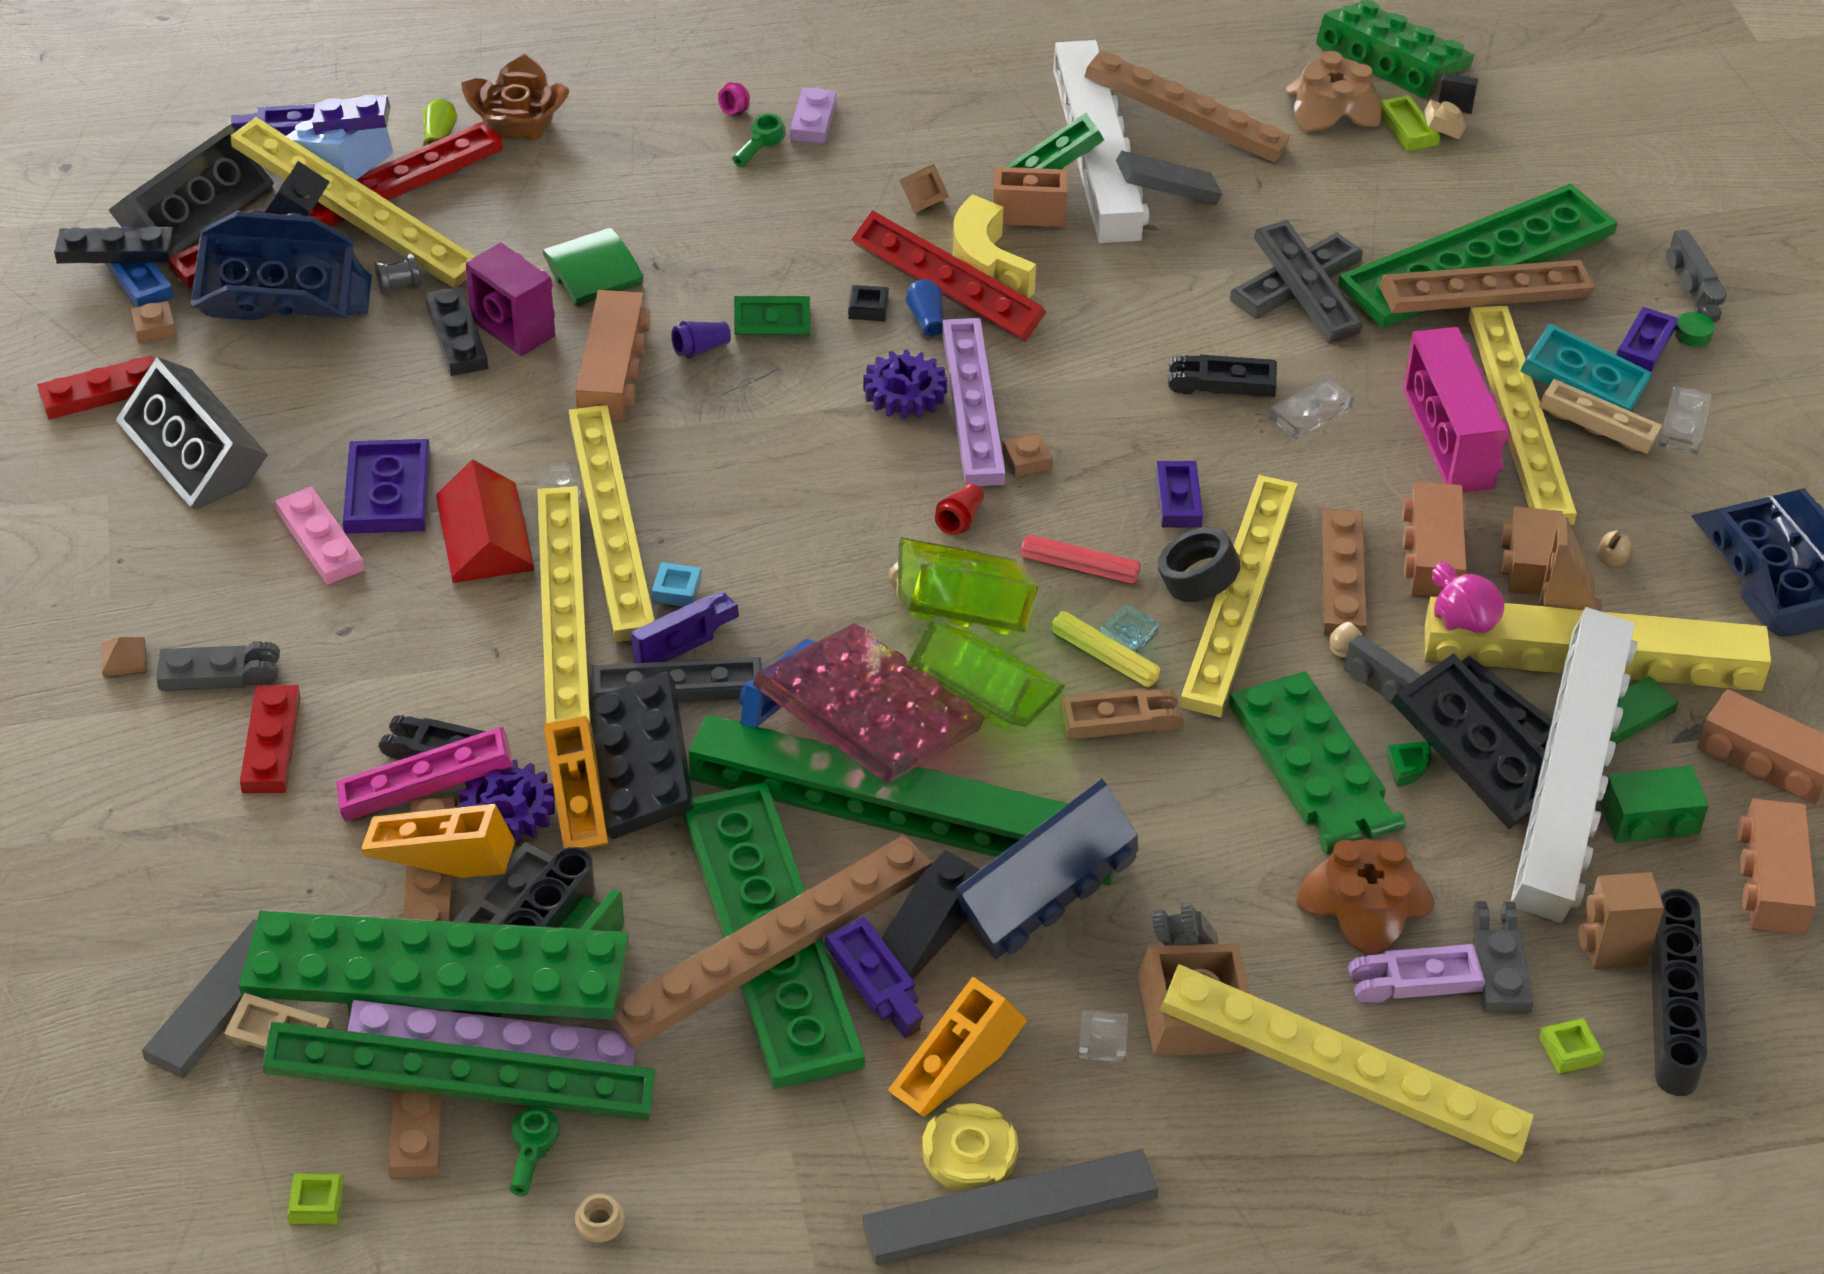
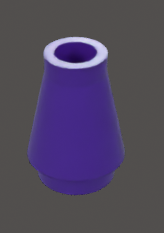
[671,321,731,359]

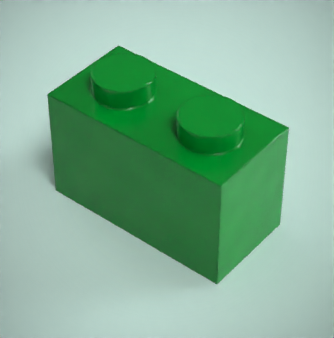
[1600,765,1709,843]

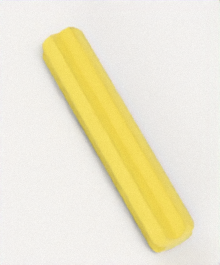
[1052,611,1161,688]

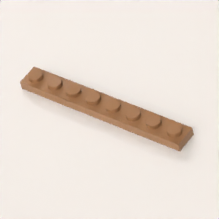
[608,835,932,1049]

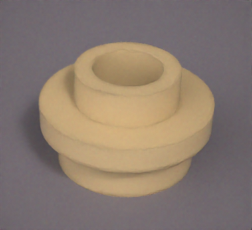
[575,1194,625,1243]

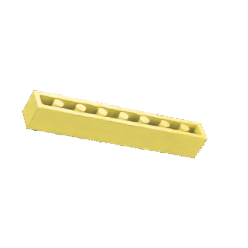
[1425,596,1771,691]

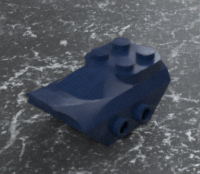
[191,210,372,320]
[1691,488,1824,637]

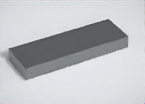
[1116,150,1223,204]

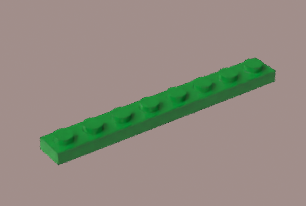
[262,1021,655,1120]

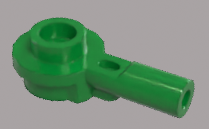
[732,113,786,167]
[510,1108,560,1196]

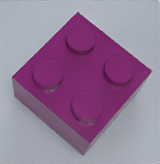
[465,242,556,356]

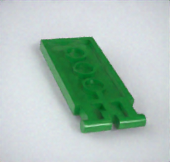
[1229,671,1406,853]

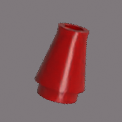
[935,483,984,535]

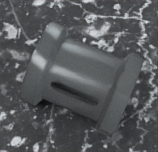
[374,254,421,295]

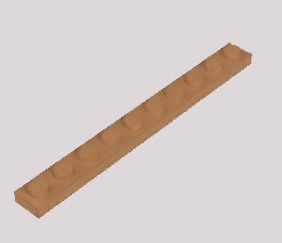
[388,797,457,1179]

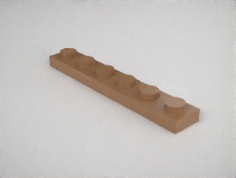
[1084,50,1290,163]
[1379,260,1595,313]

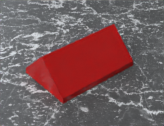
[436,459,534,583]

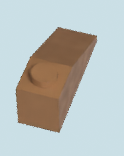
[1538,516,1602,611]

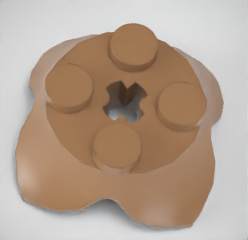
[1286,51,1382,133]

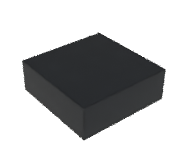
[1438,73,1478,114]
[848,285,889,322]

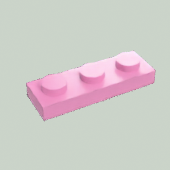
[275,486,365,585]

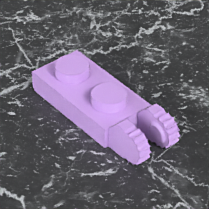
[1348,944,1485,1004]

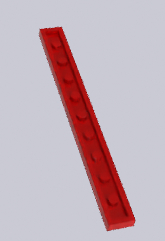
[168,121,503,289]

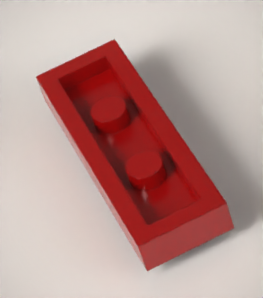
[37,355,154,420]
[240,685,301,793]

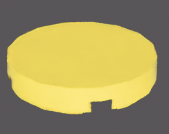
[922,1103,1019,1192]

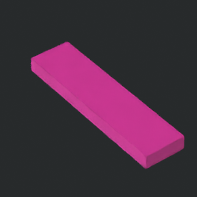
[336,726,513,822]

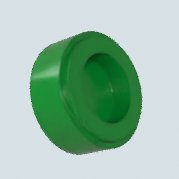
[1674,312,1715,347]

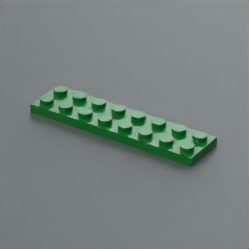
[1338,183,1618,328]
[682,782,865,1090]
[238,910,629,1020]

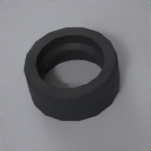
[1158,527,1240,602]

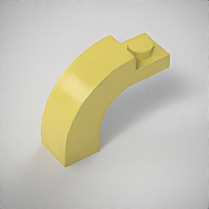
[953,194,1036,298]

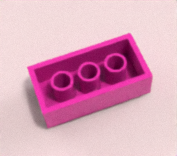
[1403,327,1509,492]

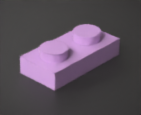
[790,87,837,144]

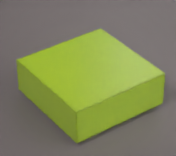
[1539,1018,1604,1074]
[287,1173,345,1225]

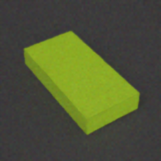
[1380,95,1440,152]

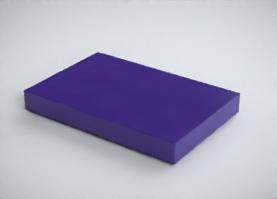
[343,439,430,534]

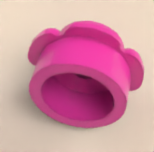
[718,82,750,115]

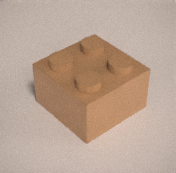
[1137,943,1250,1056]

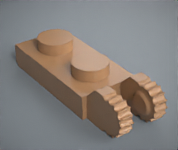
[1059,688,1184,740]

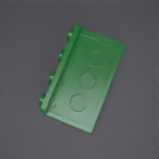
[1316,0,1475,98]

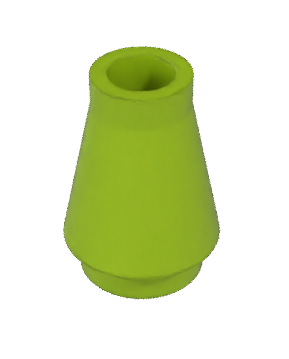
[422,99,458,146]

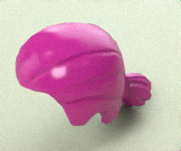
[1432,561,1504,633]

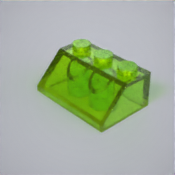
[898,537,1039,634]
[907,620,1065,729]

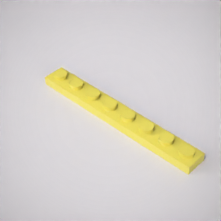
[231,117,475,288]
[1469,306,1577,525]
[569,405,654,642]
[1180,475,1298,718]
[537,486,590,723]
[1160,964,1534,1163]

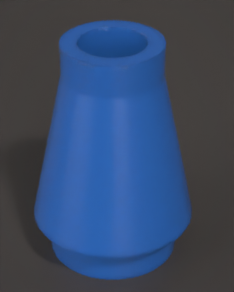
[906,279,943,336]

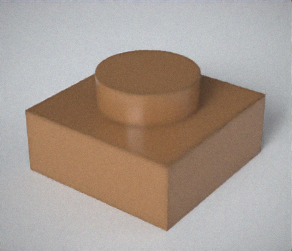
[899,164,949,213]
[130,301,177,343]
[1002,433,1053,477]

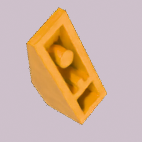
[543,716,609,849]
[361,804,515,878]
[887,977,1028,1117]

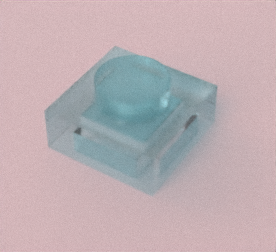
[1100,603,1159,653]

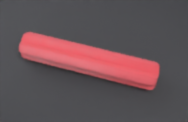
[1021,535,1140,584]

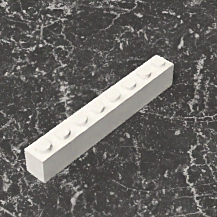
[1053,40,1149,243]
[1510,607,1637,923]

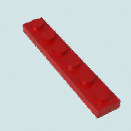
[851,210,1046,343]

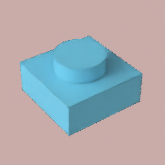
[652,562,702,607]

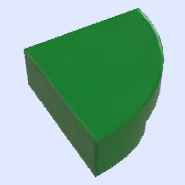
[1386,741,1431,787]

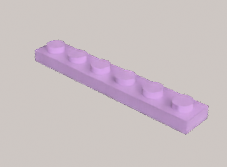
[942,318,1005,486]
[347,1000,636,1066]

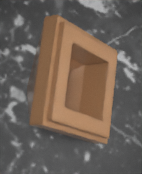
[102,637,146,677]

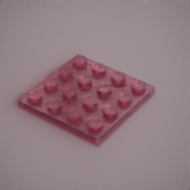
[753,623,985,784]

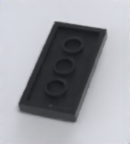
[1391,653,1545,830]
[589,671,695,839]

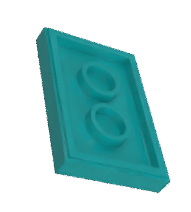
[1520,324,1653,412]

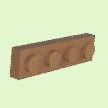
[1321,508,1367,636]

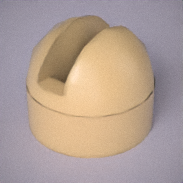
[1597,530,1632,566]
[1330,622,1362,659]

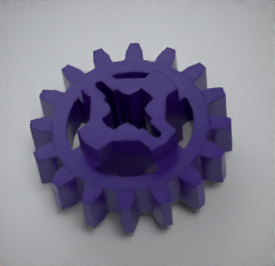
[863,350,947,419]
[458,759,556,844]

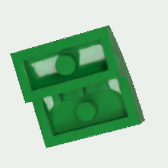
[543,228,644,306]

